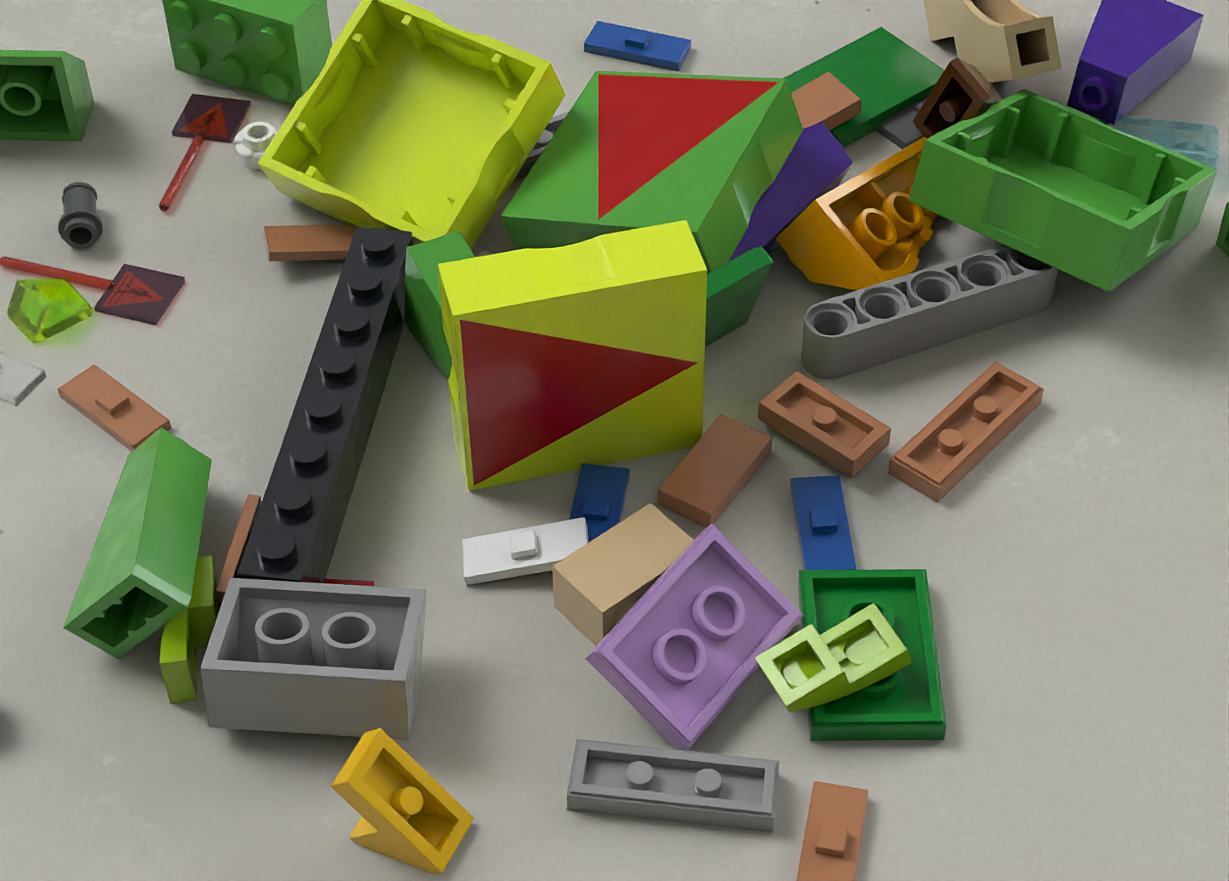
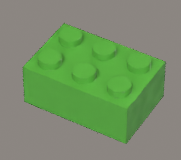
[162,0,332,105]

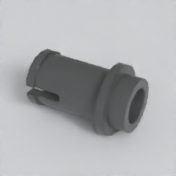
[58,182,103,249]

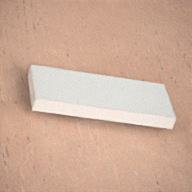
[462,517,589,585]

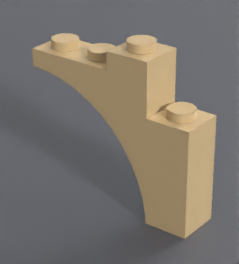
[923,0,1062,83]

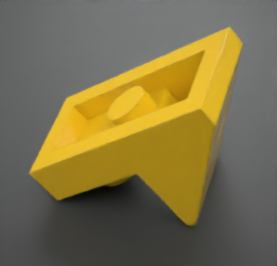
[330,728,474,875]

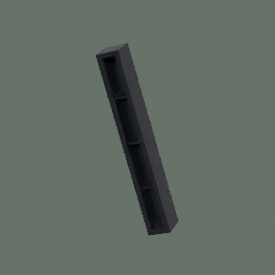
[237,227,414,583]

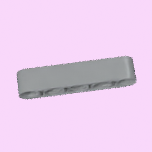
[801,245,1058,379]

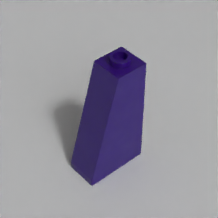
[1067,0,1204,125]
[729,121,853,262]

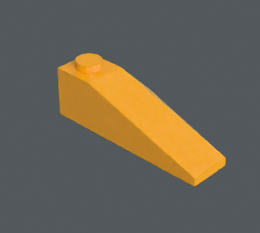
[775,137,938,290]

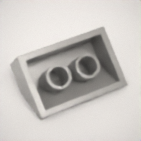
[200,578,426,740]

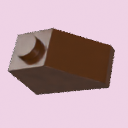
[913,57,1003,139]

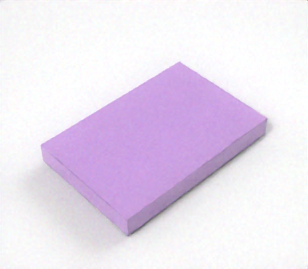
[585,524,803,751]

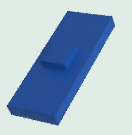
[584,21,691,71]
[569,463,630,542]
[790,475,856,570]

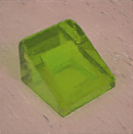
[7,279,94,343]

